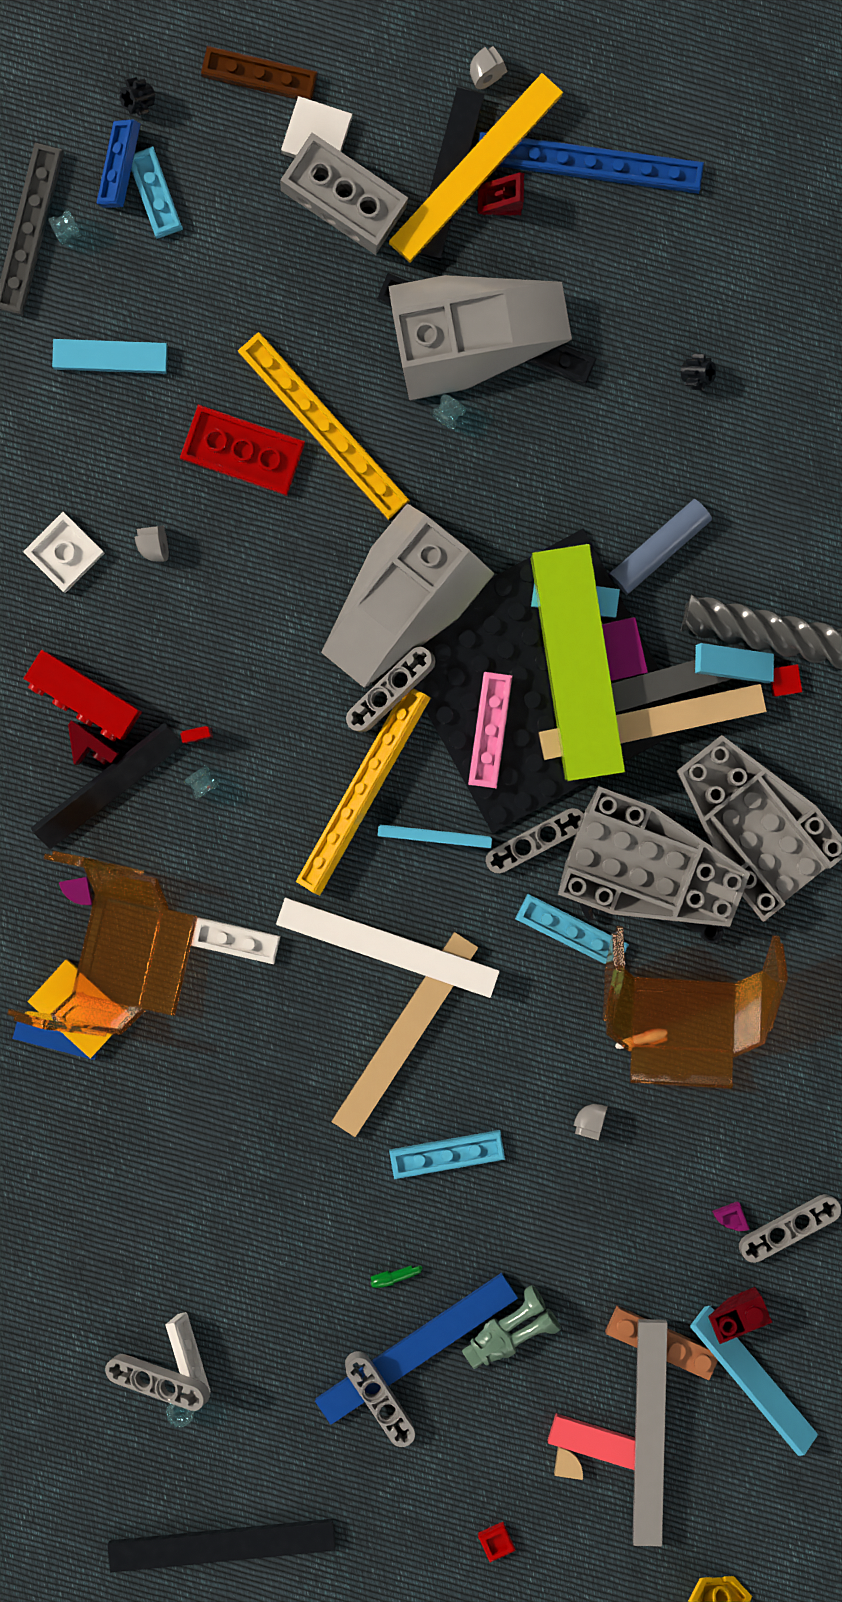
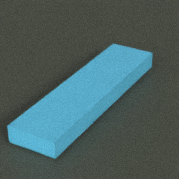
[52,339,168,374]
[378,825,492,848]
[515,894,629,969]
[389,1130,505,1179]

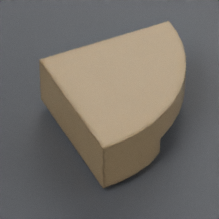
[554,1447,583,1480]

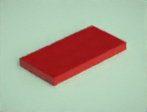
[180,405,306,496]

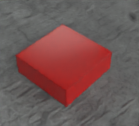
[770,664,802,697]
[180,726,213,744]
[478,1522,516,1562]

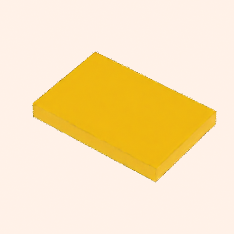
[27,959,130,1058]

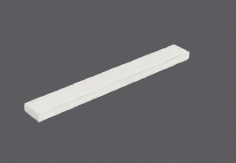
[276,898,500,998]

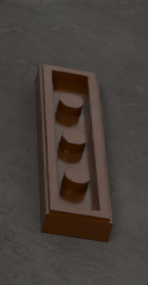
[201,46,318,100]

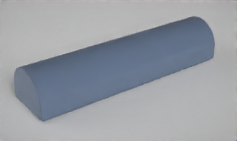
[608,499,712,596]

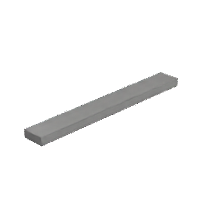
[633,1319,667,1546]

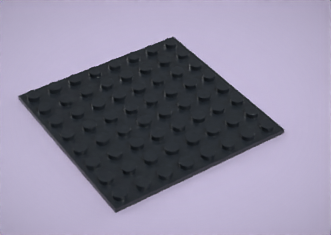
[405,529,682,833]

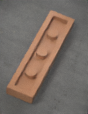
[605,1306,718,1380]

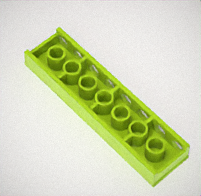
[531,544,625,781]

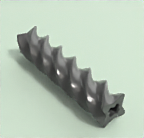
[680,594,842,669]

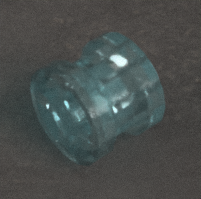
[48,209,82,246]
[431,394,466,430]
[184,766,220,800]
[166,1393,196,1428]

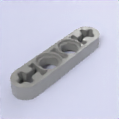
[346,647,435,733]
[485,808,584,873]
[739,1194,841,1263]
[345,1351,415,1447]
[105,1354,210,1411]

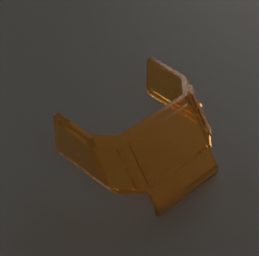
[7,851,197,1037]
[603,926,788,1089]

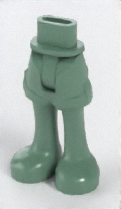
[462,1285,561,1369]

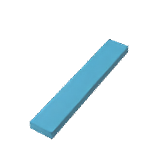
[690,1306,818,1456]

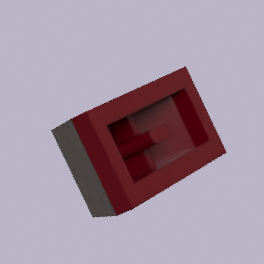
[478,172,524,216]

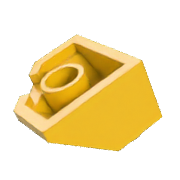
[688,1576,752,1602]

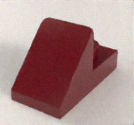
[68,720,122,765]

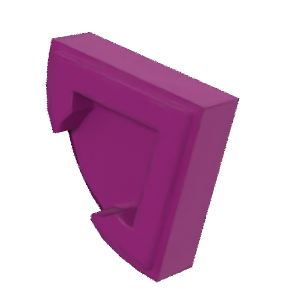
[59,877,93,905]
[712,1201,750,1231]

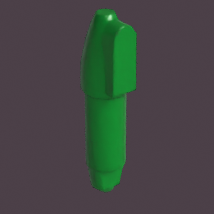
[370,1265,423,1288]

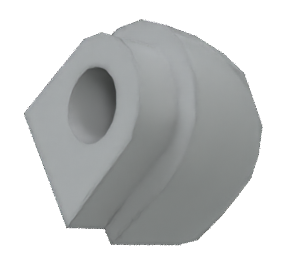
[470,46,508,89]
[134,525,169,562]
[573,1104,608,1141]

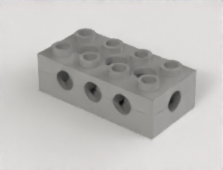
[280,133,408,255]

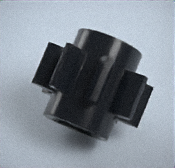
[120,77,155,116]
[681,354,716,390]

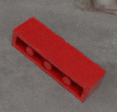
[23,650,142,742]

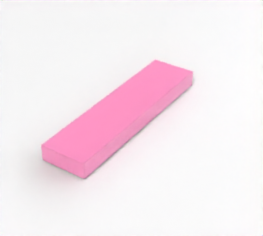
[468,672,512,788]

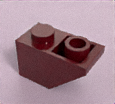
[708,1287,772,1344]

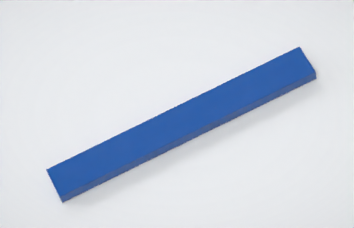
[479,132,704,194]
[315,1273,518,1425]

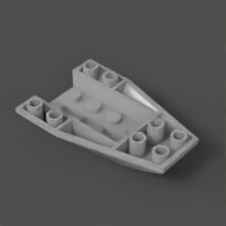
[389,275,572,401]
[321,504,494,688]
[677,735,842,922]
[558,786,750,927]

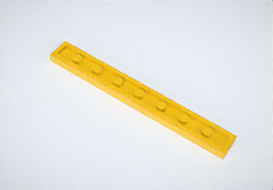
[389,73,563,263]
[238,332,410,520]
[296,688,431,896]

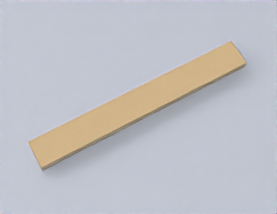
[538,684,767,760]
[332,932,478,1137]

